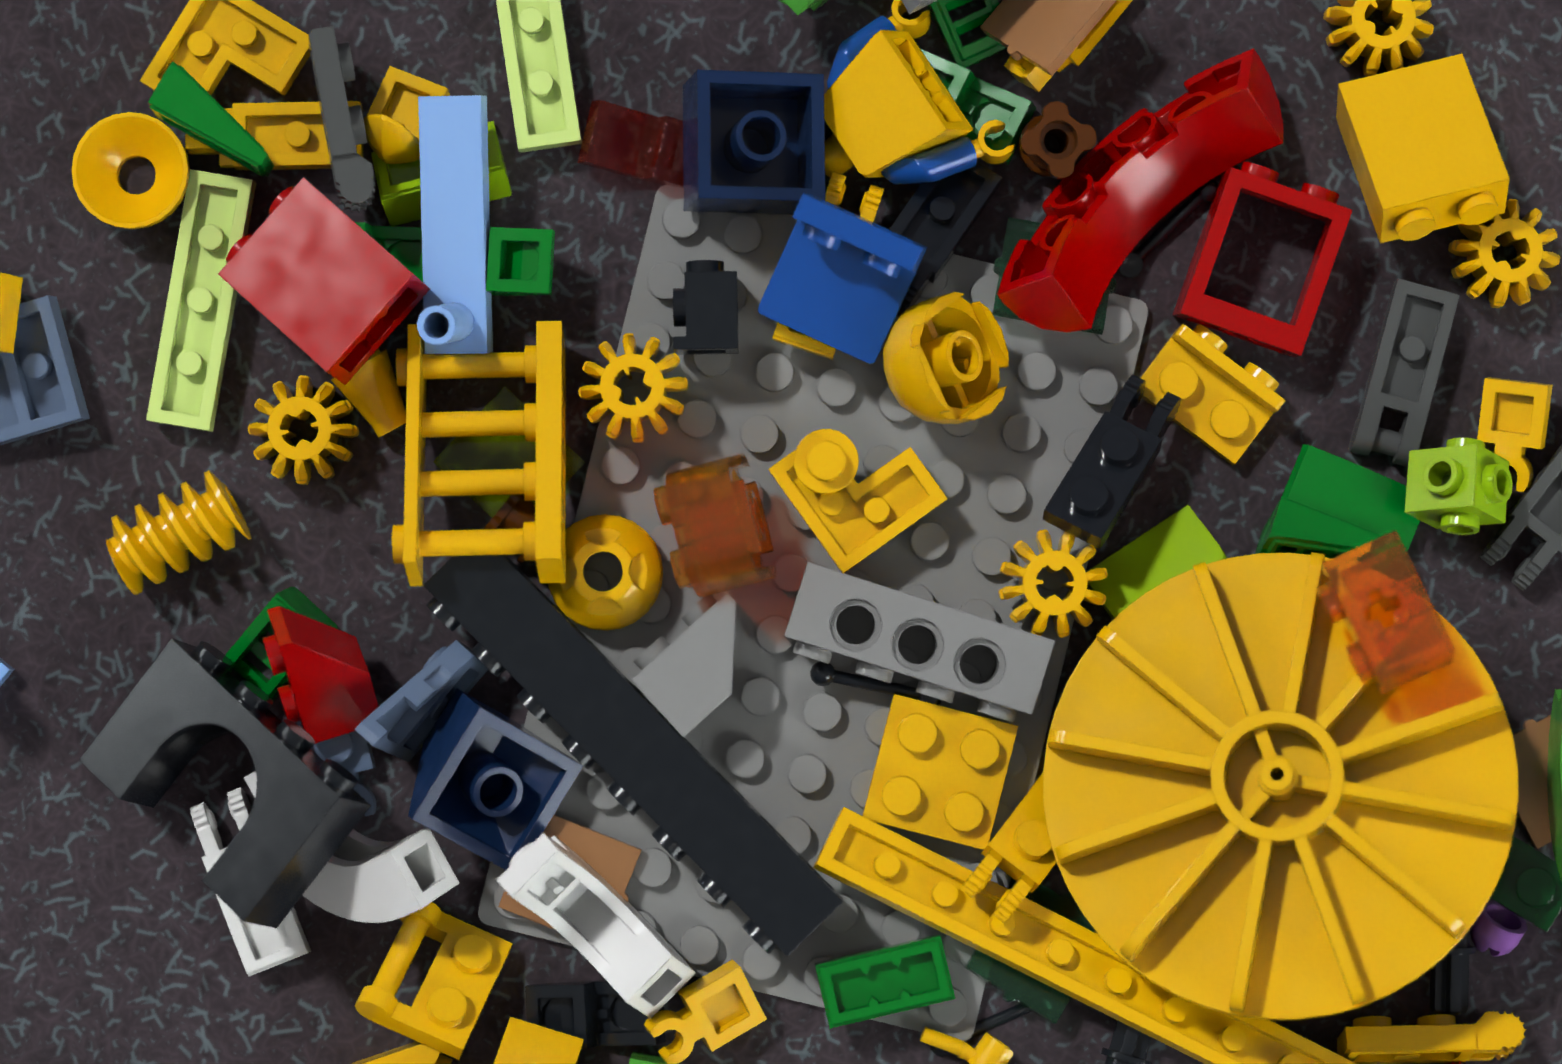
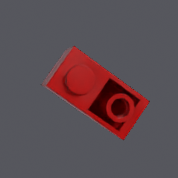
[262,606,379,743]

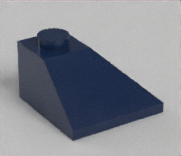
[408,688,583,870]

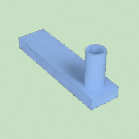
[417,95,493,354]

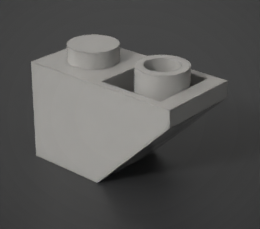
[631,592,737,738]

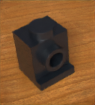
[673,260,739,355]

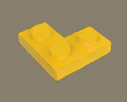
[140,0,310,96]
[768,447,948,573]

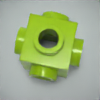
[1405,438,1512,535]

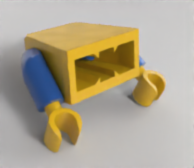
[824,0,1015,185]

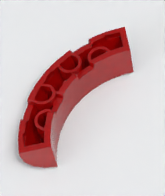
[997,48,1284,333]

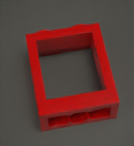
[1172,162,1353,357]

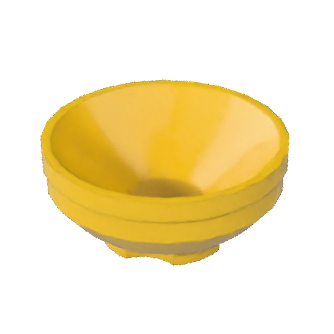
[71,112,190,229]
[548,514,664,631]

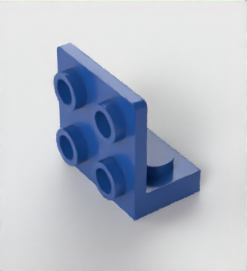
[758,193,928,364]

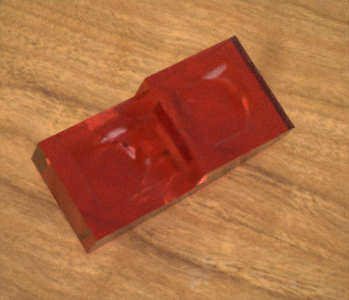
[577,100,684,188]

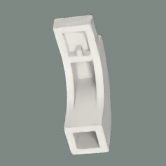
[243,771,459,923]
[497,833,696,1019]

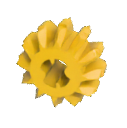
[1323,0,1434,77]
[1449,199,1560,308]
[578,333,688,443]
[248,375,359,485]
[998,529,1108,638]

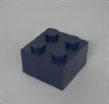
[683,70,825,214]

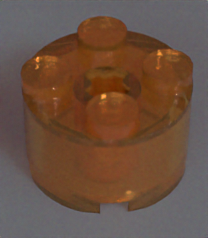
[653,453,777,598]

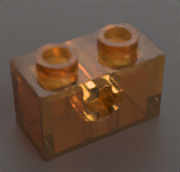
[1316,530,1454,695]

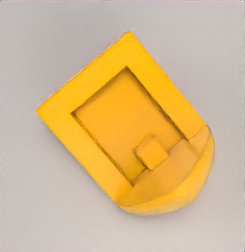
[364,66,450,164]

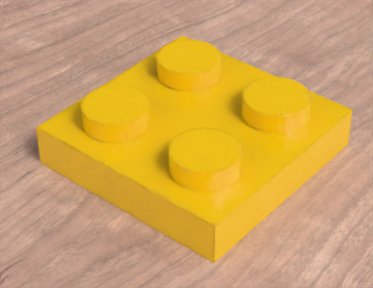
[862,694,1019,850]

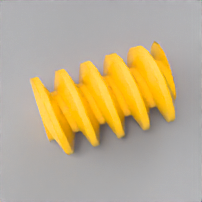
[106,470,252,595]

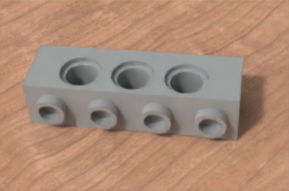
[784,562,1055,723]

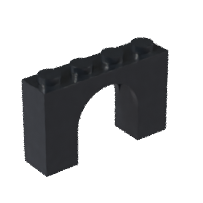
[80,639,371,928]

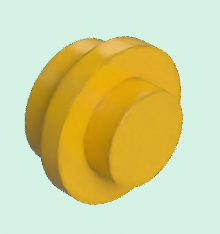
[794,429,859,494]

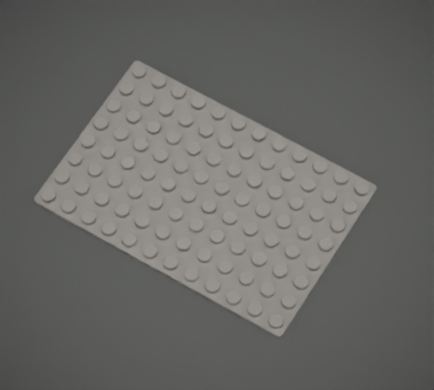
[478,185,1148,1041]

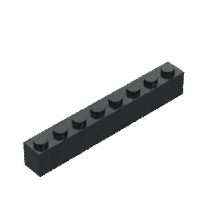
[423,555,843,957]

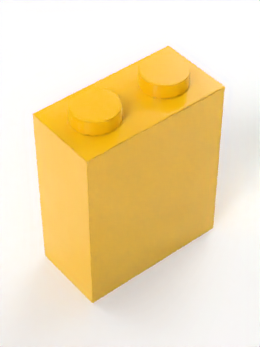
[1336,54,1510,244]

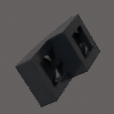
[525,980,666,1049]

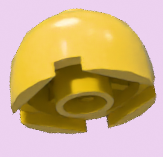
[883,292,1009,424]

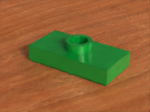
[815,934,955,1028]

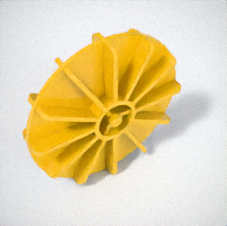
[1043,552,1519,1020]

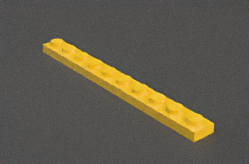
[813,807,1356,1064]

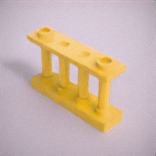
[392,321,566,587]

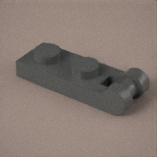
[1349,278,1460,467]

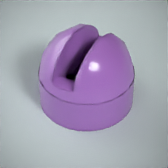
[1470,900,1527,957]

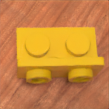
[1140,324,1285,466]

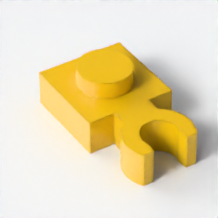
[1477,377,1553,492]
[644,959,767,1064]

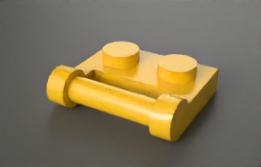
[355,902,513,1060]

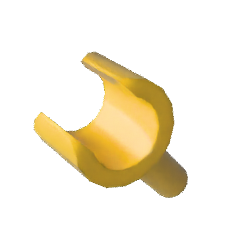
[920,1026,1013,1064]

